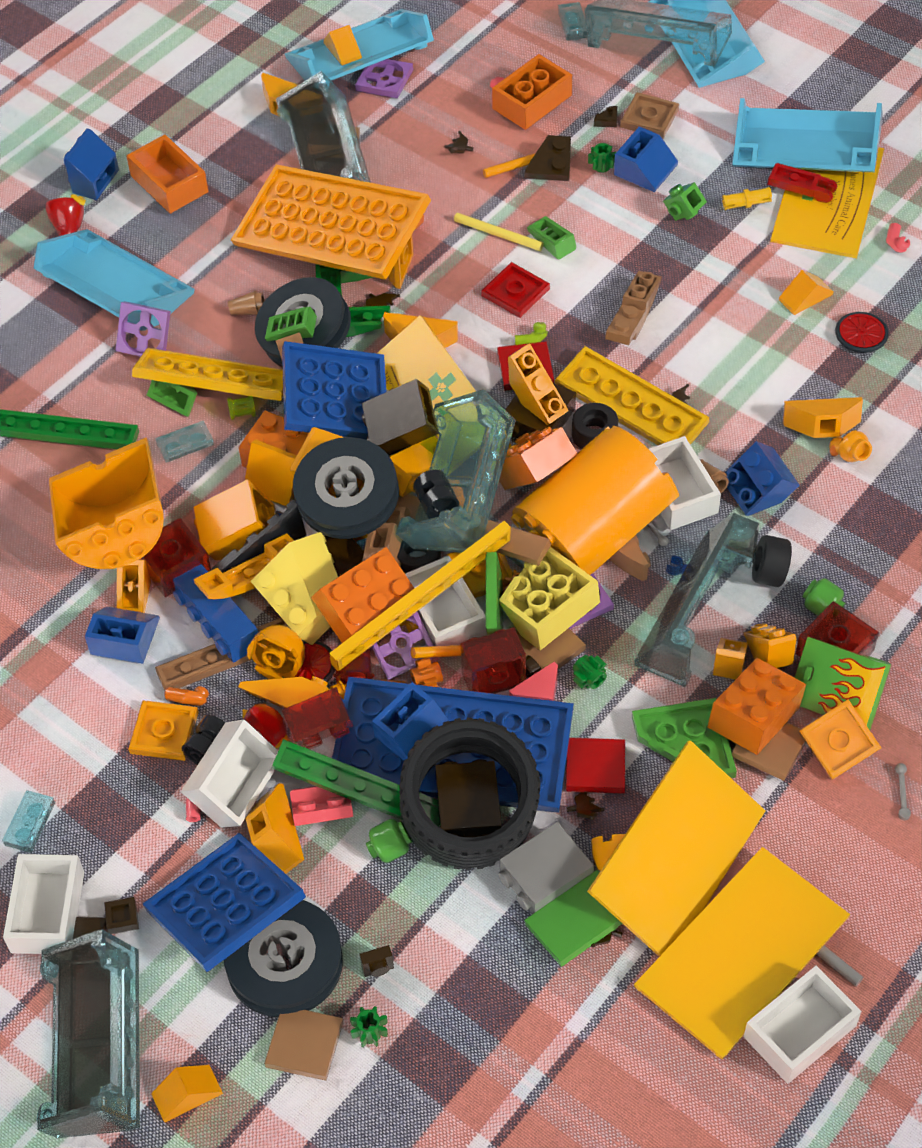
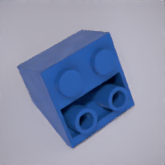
[614,126,678,193]
[64,128,119,200]
[725,441,800,516]
[84,607,160,664]
[372,682,449,761]

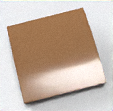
[732,723,806,781]

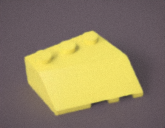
[251,532,338,645]
[499,547,600,651]

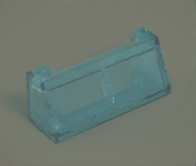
[585,0,732,67]
[396,389,516,553]

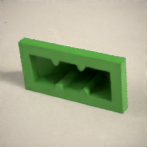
[146,380,197,416]

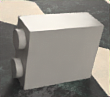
[498,822,594,914]

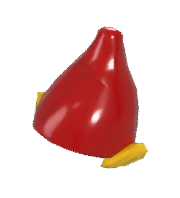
[46,194,86,236]
[242,704,290,749]

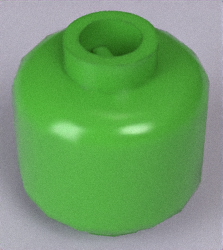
[802,578,846,619]
[366,819,412,863]

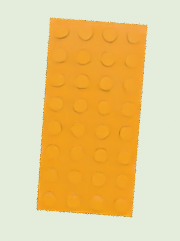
[231,164,431,280]

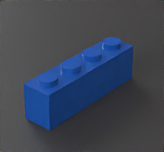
[173,564,258,663]

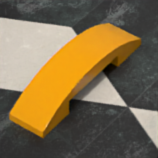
[194,534,294,599]

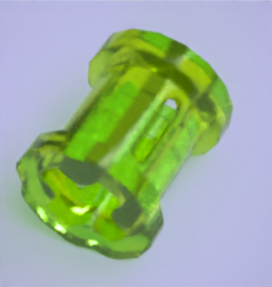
[227,396,256,420]

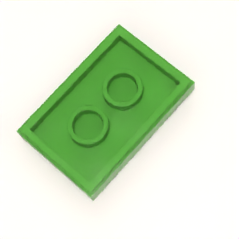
[486,552,503,651]
[524,870,622,967]

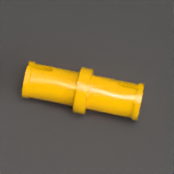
[722,187,772,210]

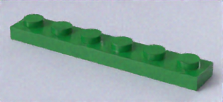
[0,409,139,450]
[272,739,440,827]

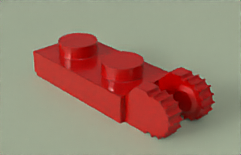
[767,163,838,203]

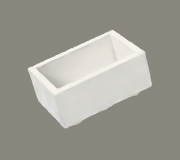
[649,436,721,530]
[405,556,487,646]
[181,720,278,828]
[3,854,84,955]
[744,966,862,1084]

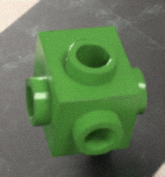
[663,182,707,221]

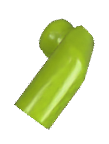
[515,322,548,345]

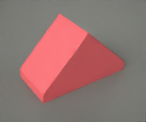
[509,661,558,701]

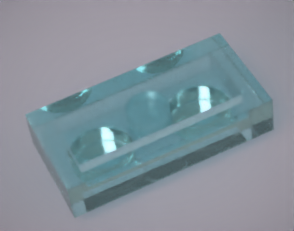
[558,2,589,40]
[155,421,214,463]
[2,790,55,853]

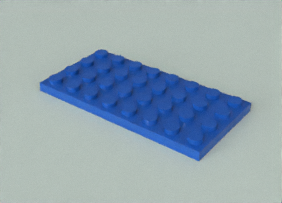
[332,677,574,813]

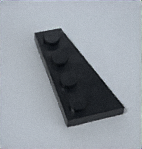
[208,500,307,573]

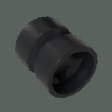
[413,469,460,521]
[182,715,226,765]

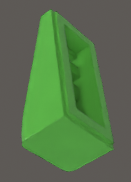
[527,216,576,259]
[265,307,317,341]

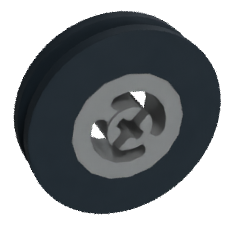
[255,277,351,367]
[293,437,399,539]
[224,900,343,1017]

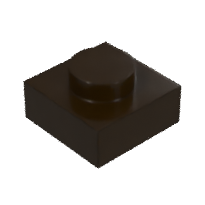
[104,897,139,935]
[359,945,394,977]

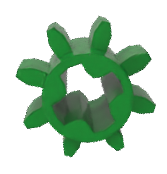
[588,143,616,173]
[572,655,607,689]
[350,1006,388,1048]

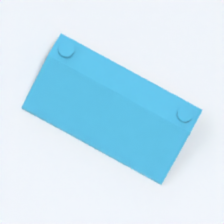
[648,0,765,88]
[285,9,434,88]
[732,98,883,173]
[33,229,195,331]

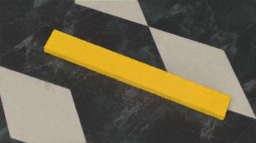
[330,521,511,671]

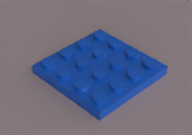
[282,341,386,440]
[142,833,306,972]

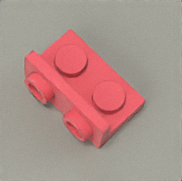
[290,786,353,826]

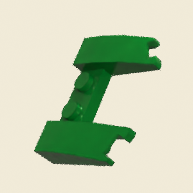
[315,264,390,337]

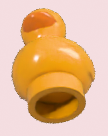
[829,430,872,462]

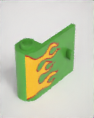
[795,637,892,730]

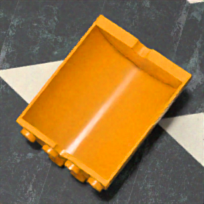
[511,426,679,575]
[49,437,164,569]

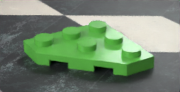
[632,698,737,778]

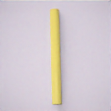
[454,212,544,251]

